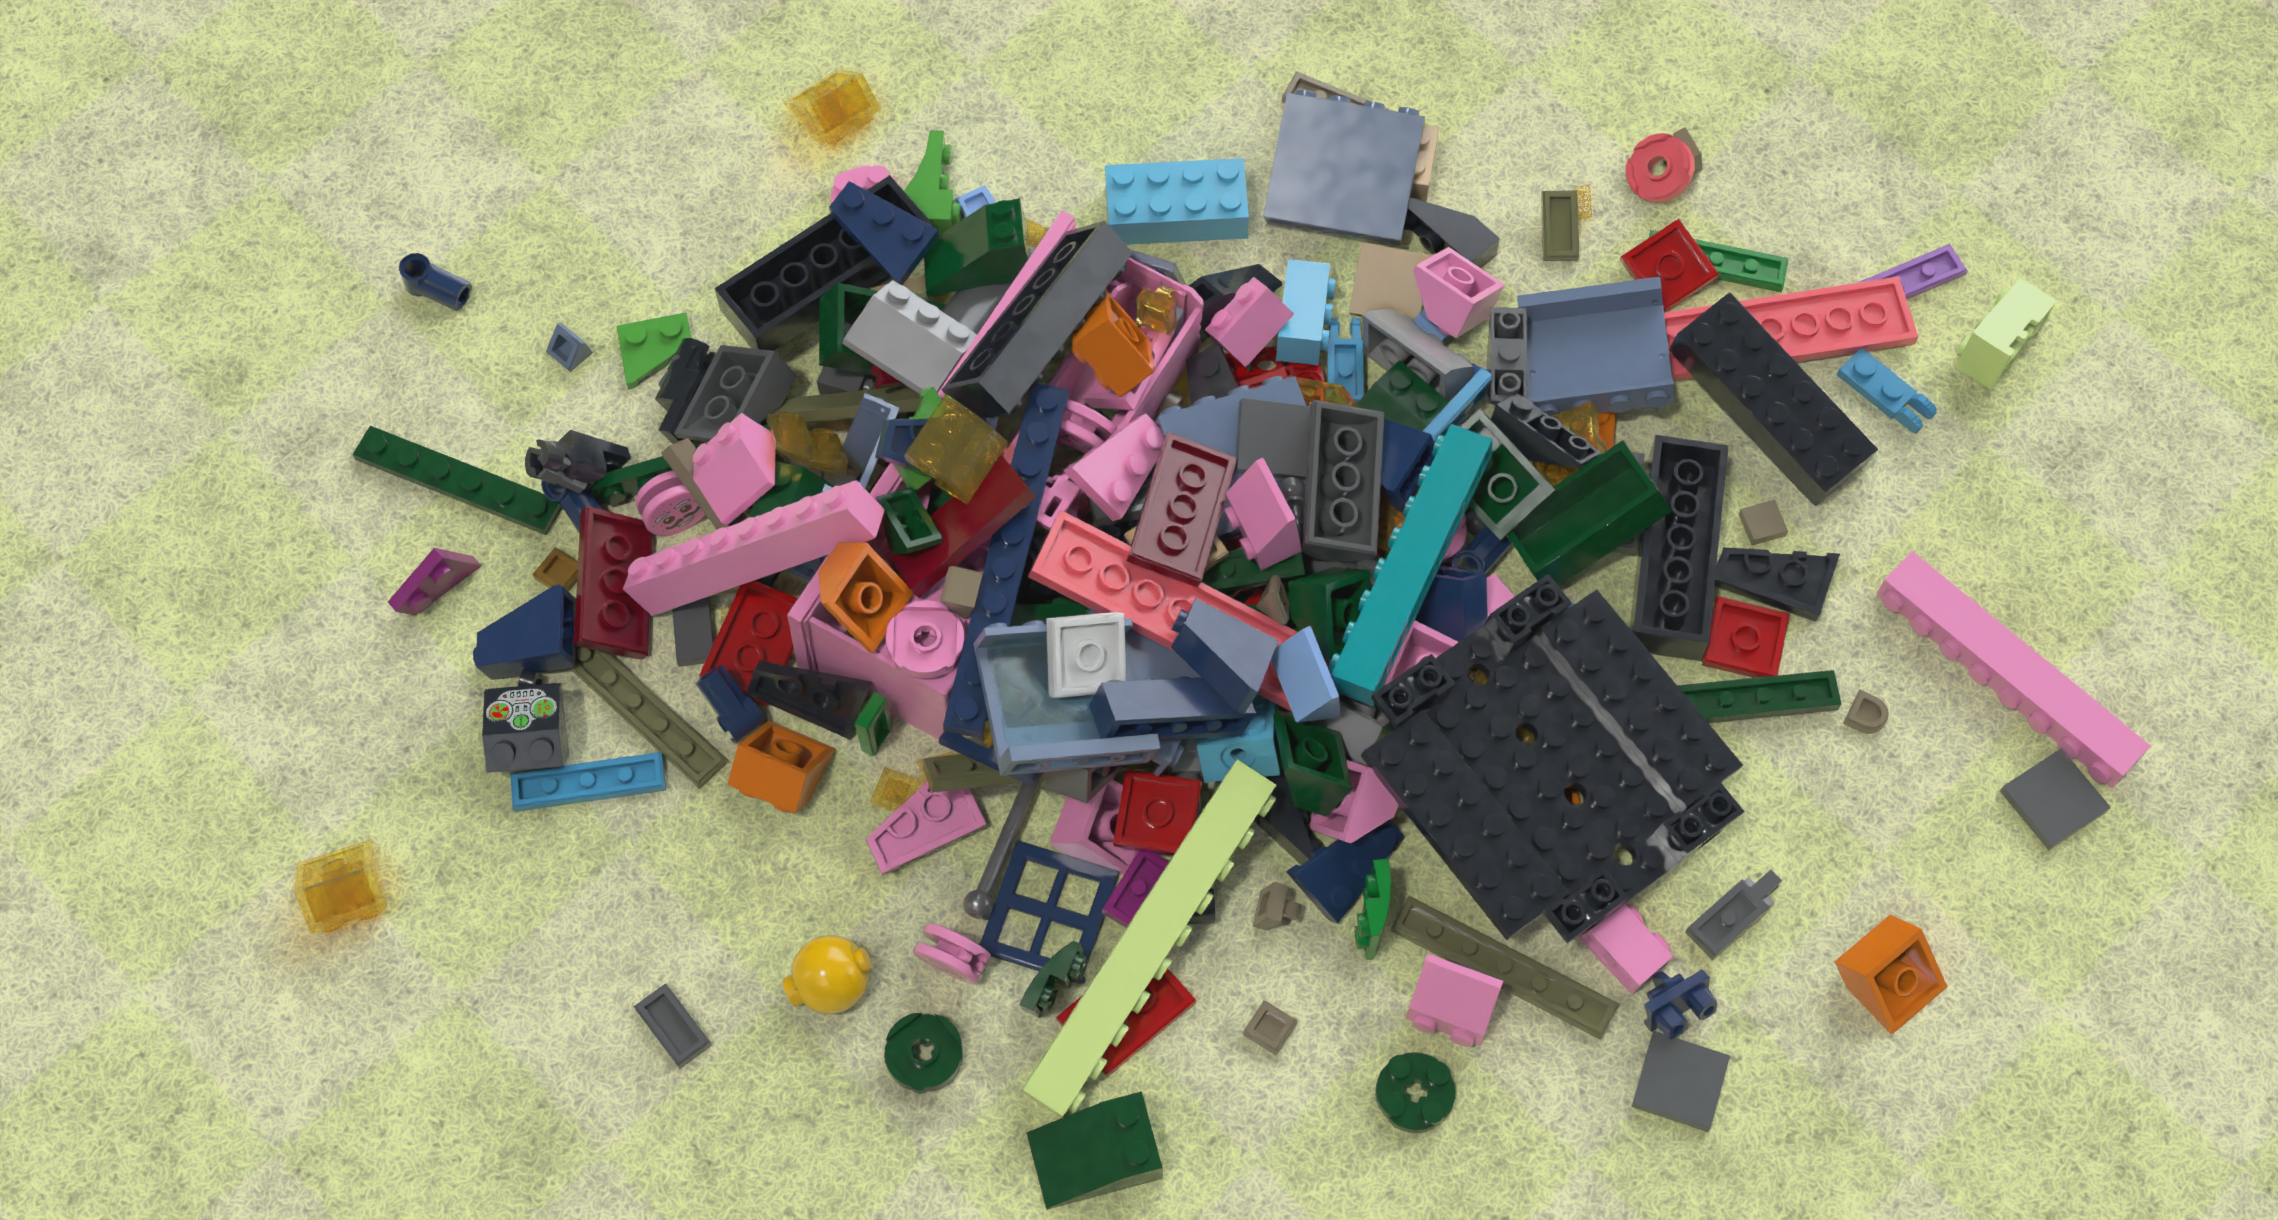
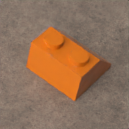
[1071,289,1155,398]
[818,542,913,653]
[727,720,836,814]
[1834,915,1948,1034]

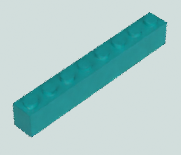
[1328,424,1493,707]

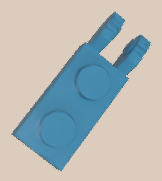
[1327,318,1364,407]
[1837,349,1937,433]

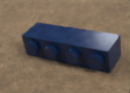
[1089,676,1256,741]

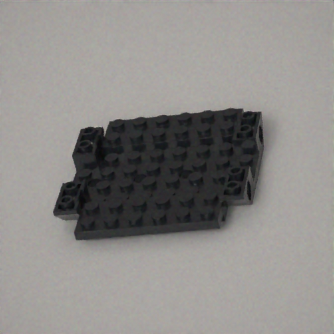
[1361,574,1745,944]

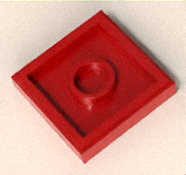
[1620,218,1719,312]
[1702,596,1790,678]
[1113,769,1202,855]

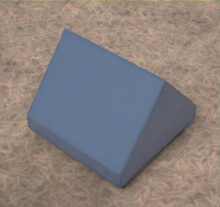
[546,322,593,372]

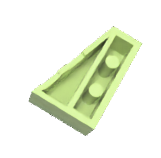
[1955,278,2057,390]

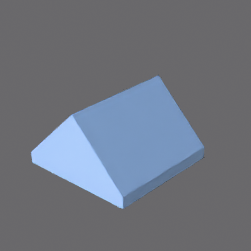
[1271,626,1340,723]

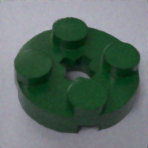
[884,1012,963,1094]
[1375,1052,1456,1133]

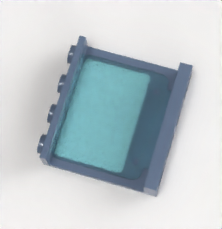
[973,618,1161,776]

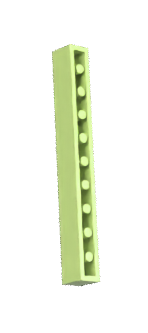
[1021,759,1276,1117]

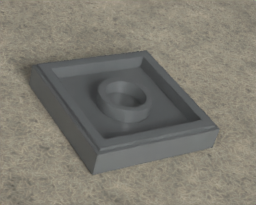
[1235,398,1310,481]
[2000,748,2111,851]
[1631,1031,1730,1132]

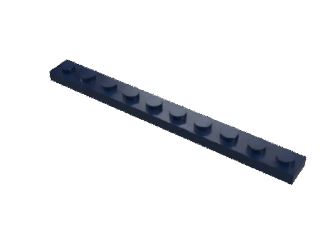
[943,383,1069,739]

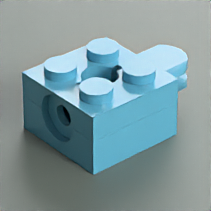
[1197,694,1281,783]

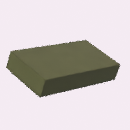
[1541,190,1579,261]

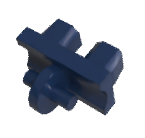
[1644,969,1717,1040]

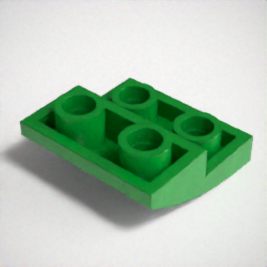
[1354,858,1391,960]

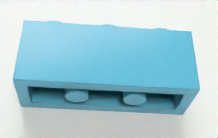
[1276,259,1336,365]

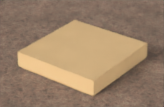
[1349,242,1432,320]

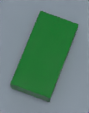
[855,692,892,756]

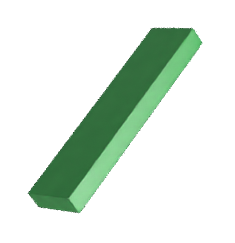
[1648,230,1789,293]

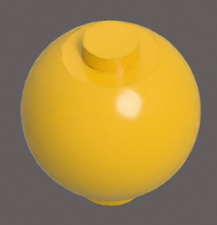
[783,935,872,1014]

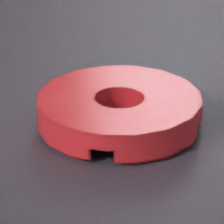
[1626,133,1695,203]

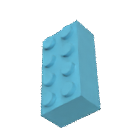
[1105,158,1249,245]

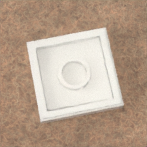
[1046,612,1126,698]

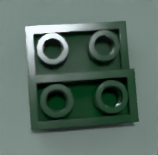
[1019,941,1088,1018]

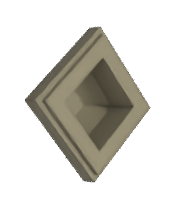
[1256,575,1290,625]

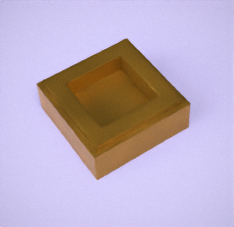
[532,547,578,591]

